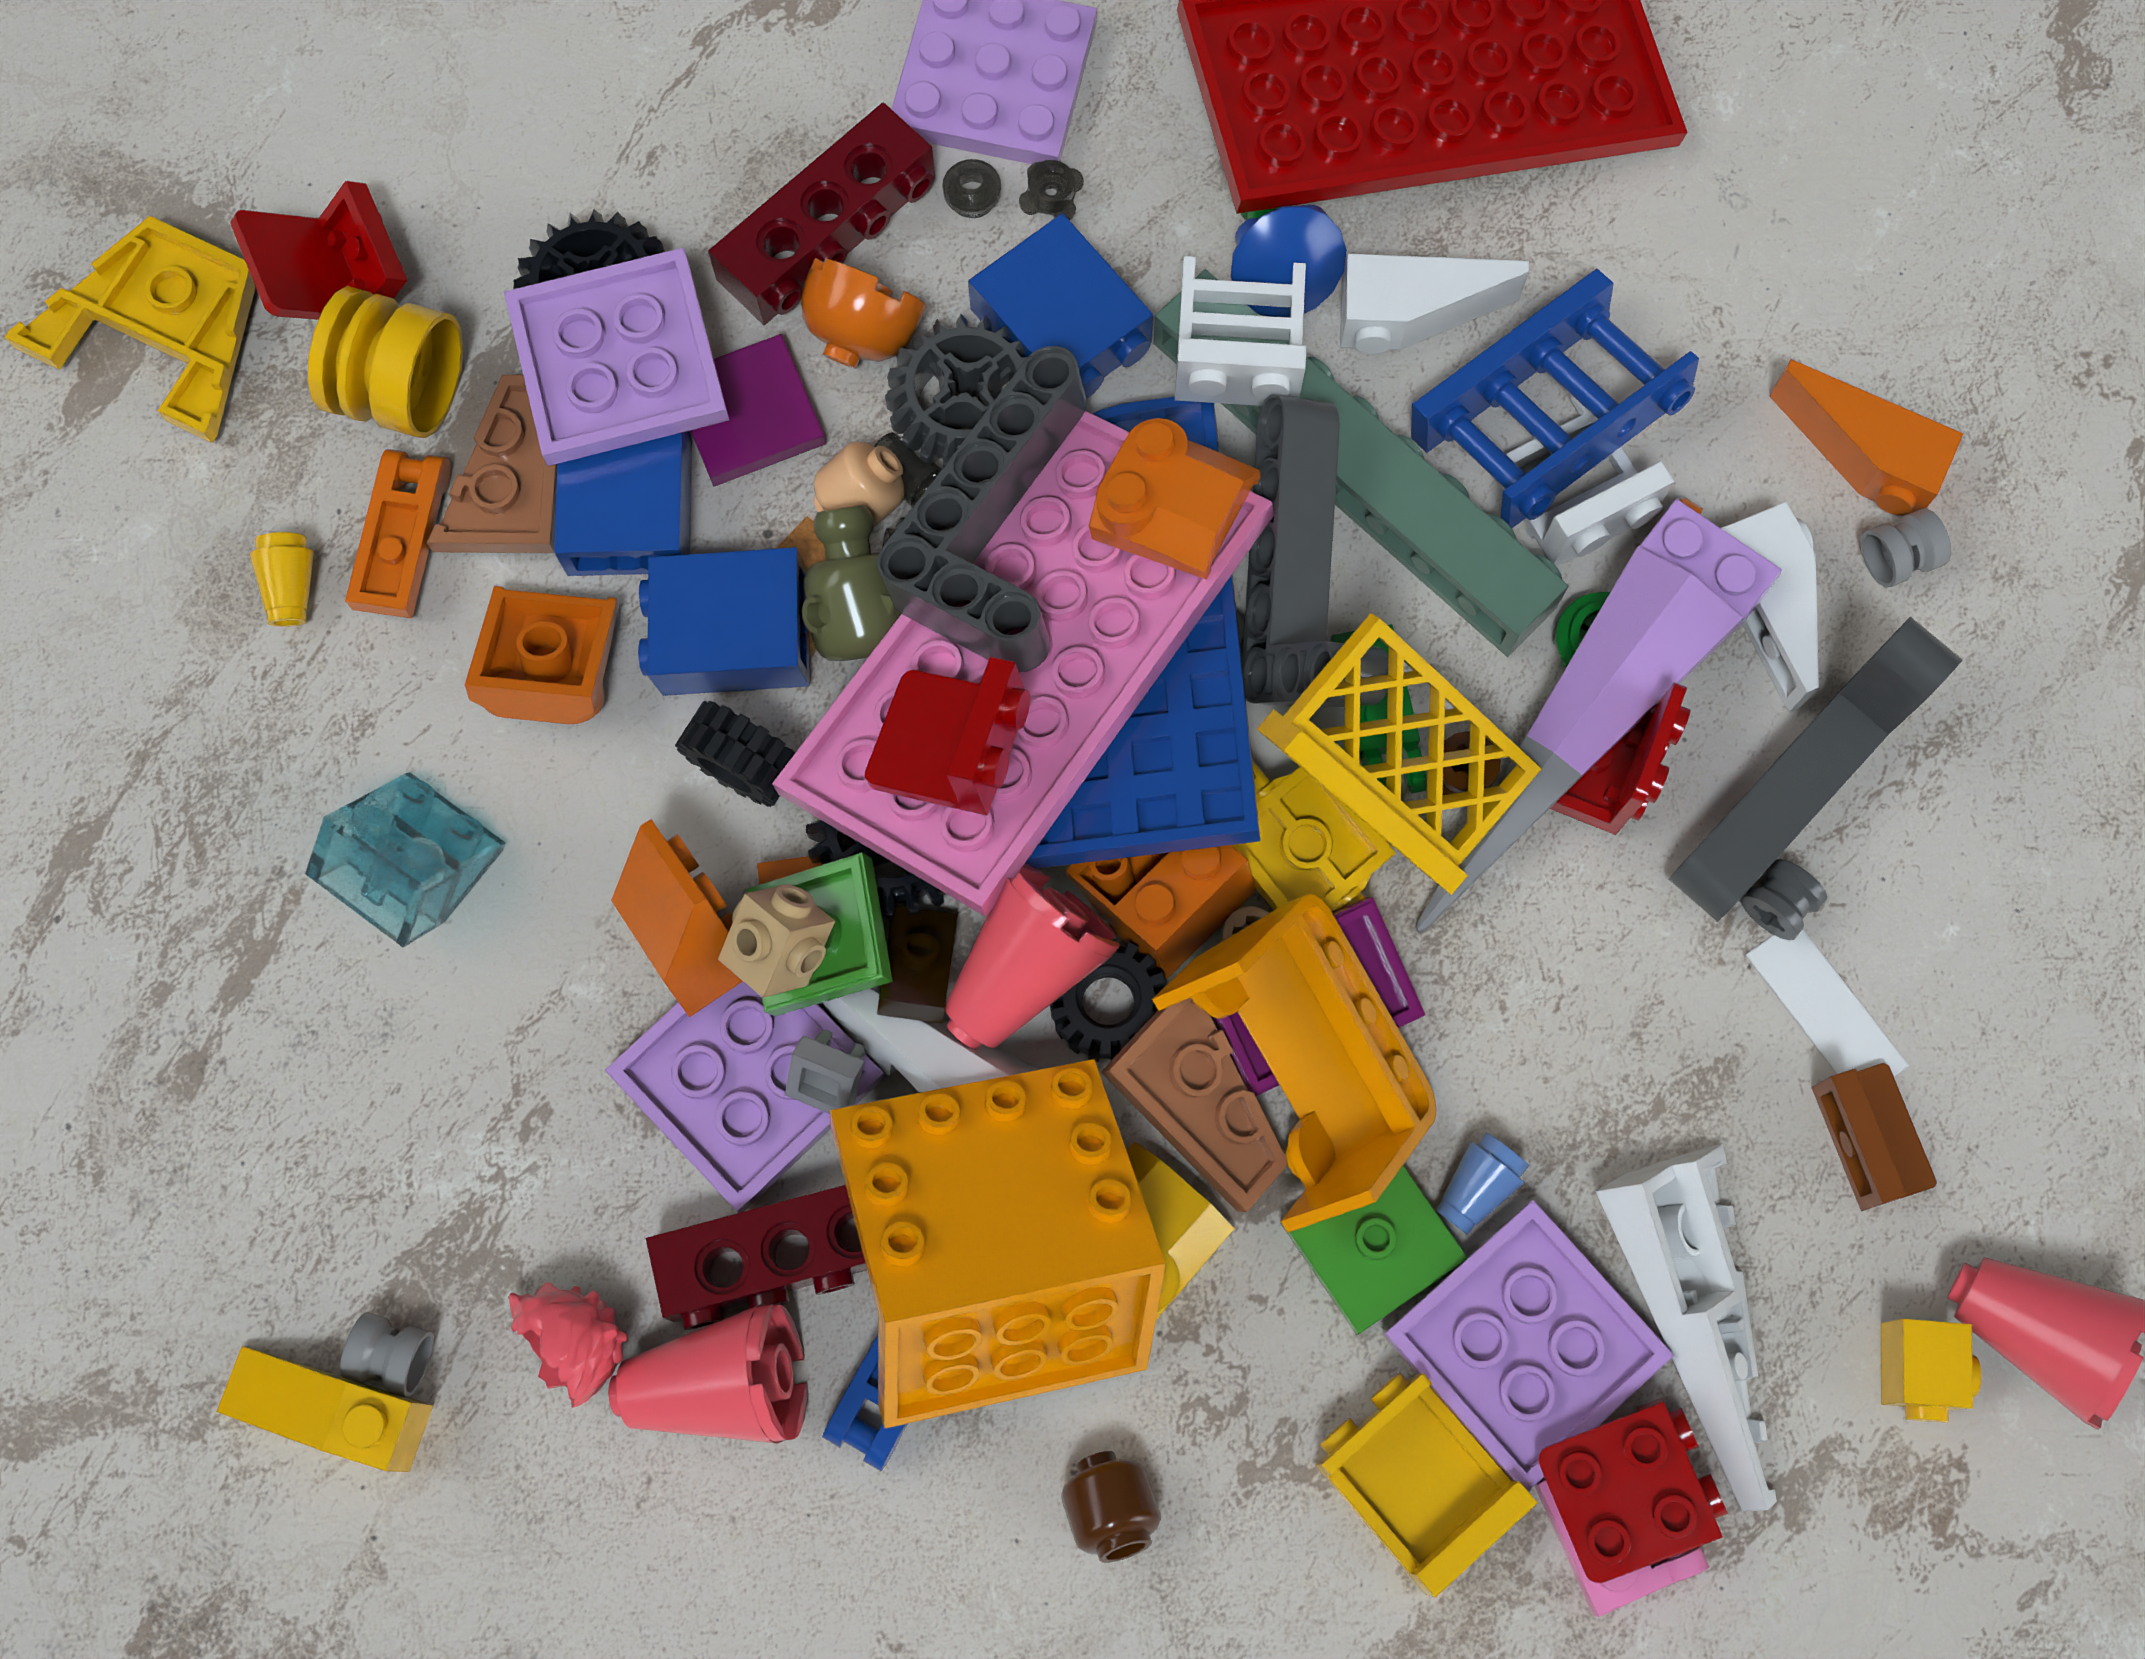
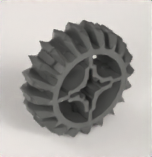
[885,314,1028,468]

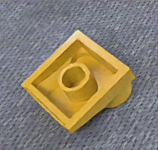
[1126,1141,1235,1320]

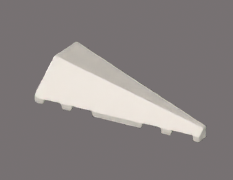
[819,985,1038,1093]
[1595,1144,1777,1512]

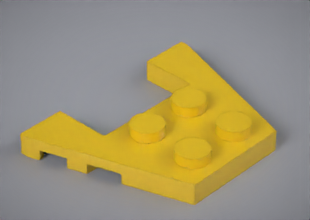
[4,216,256,443]

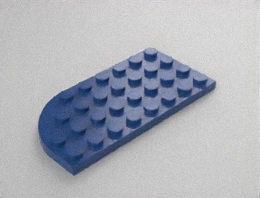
[1025,396,1261,869]

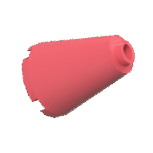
[945,864,1120,1049]
[1947,1257,2145,1430]
[608,1304,807,1444]

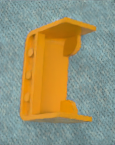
[1152,894,1436,1233]

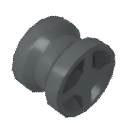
[1742,859,1828,940]

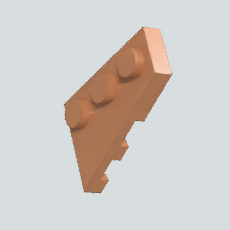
[427,375,558,553]
[1101,997,1288,1212]

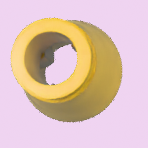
[249,532,314,627]

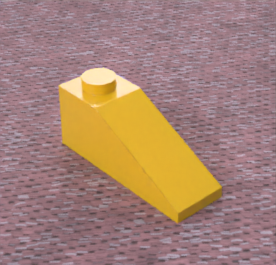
[216,1346,433,1472]

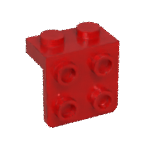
[230,181,408,320]
[865,657,1030,816]
[1550,682,1691,835]
[1538,1398,1728,1583]

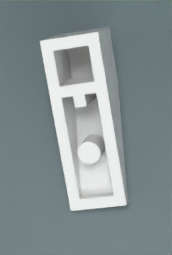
[1340,254,1529,354]
[1721,502,1818,712]

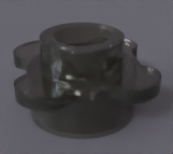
[1019,160,1084,220]

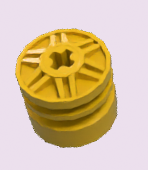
[307,286,463,439]

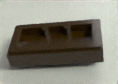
[877,906,958,1024]

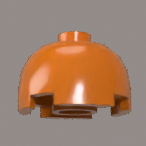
[801,258,927,369]

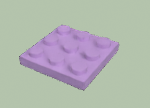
[892,0,1097,170]
[504,248,729,466]
[605,981,885,1213]
[1383,1200,1674,1491]

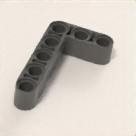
[877,346,1086,672]
[1242,394,1388,708]
[1668,616,1963,922]

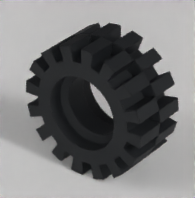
[675,701,795,807]
[1050,939,1166,1063]

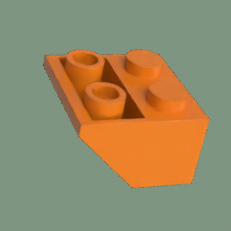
[611,819,743,1017]
[1065,845,1256,979]

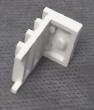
[1175,256,1306,406]
[1488,396,1675,567]

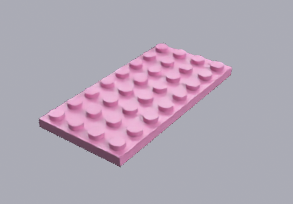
[772,411,1274,917]

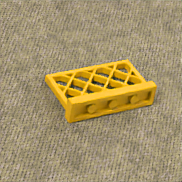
[1257,613,1542,895]

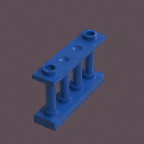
[1411,268,1699,528]

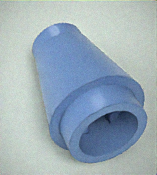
[1435,1132,1529,1235]

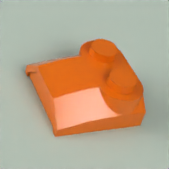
[1089,418,1261,580]
[465,586,618,724]

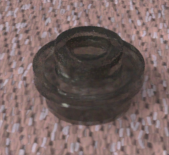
[942,159,1001,218]

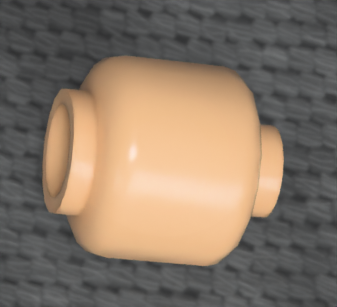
[814,442,905,528]

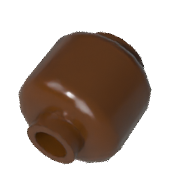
[1061,1451,1161,1563]

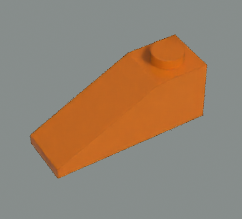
[1769,359,1964,516]

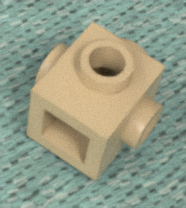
[718,884,835,998]

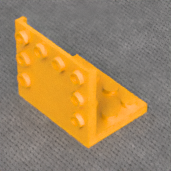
[830,1059,1166,1429]

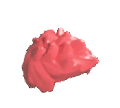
[508,1282,627,1408]

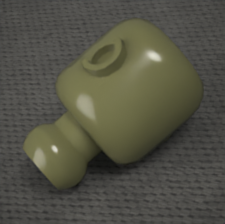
[802,505,901,661]

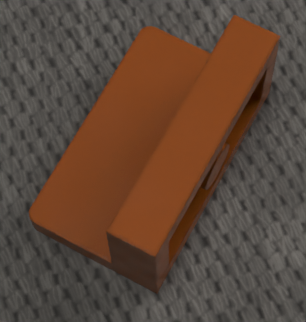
[1811,1063,1937,1211]

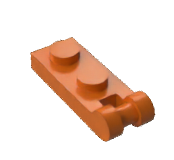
[345,449,451,619]

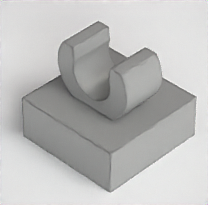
[785,1030,864,1114]

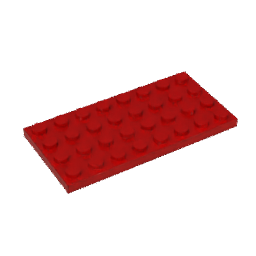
[1176,0,1688,214]

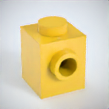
[1881,1319,1982,1423]

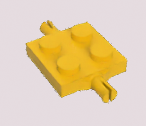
[1231,759,1396,922]

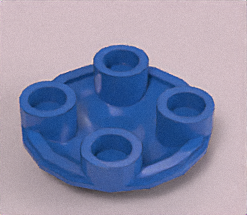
[1231,205,1347,318]

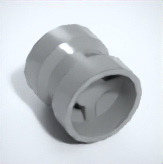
[1861,508,1951,588]
[340,1312,434,1398]

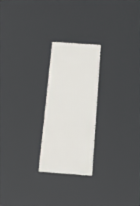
[1746,930,1909,1077]

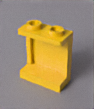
[1315,1372,1538,1598]

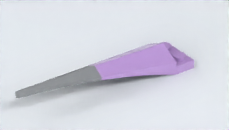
[1417,499,1782,933]

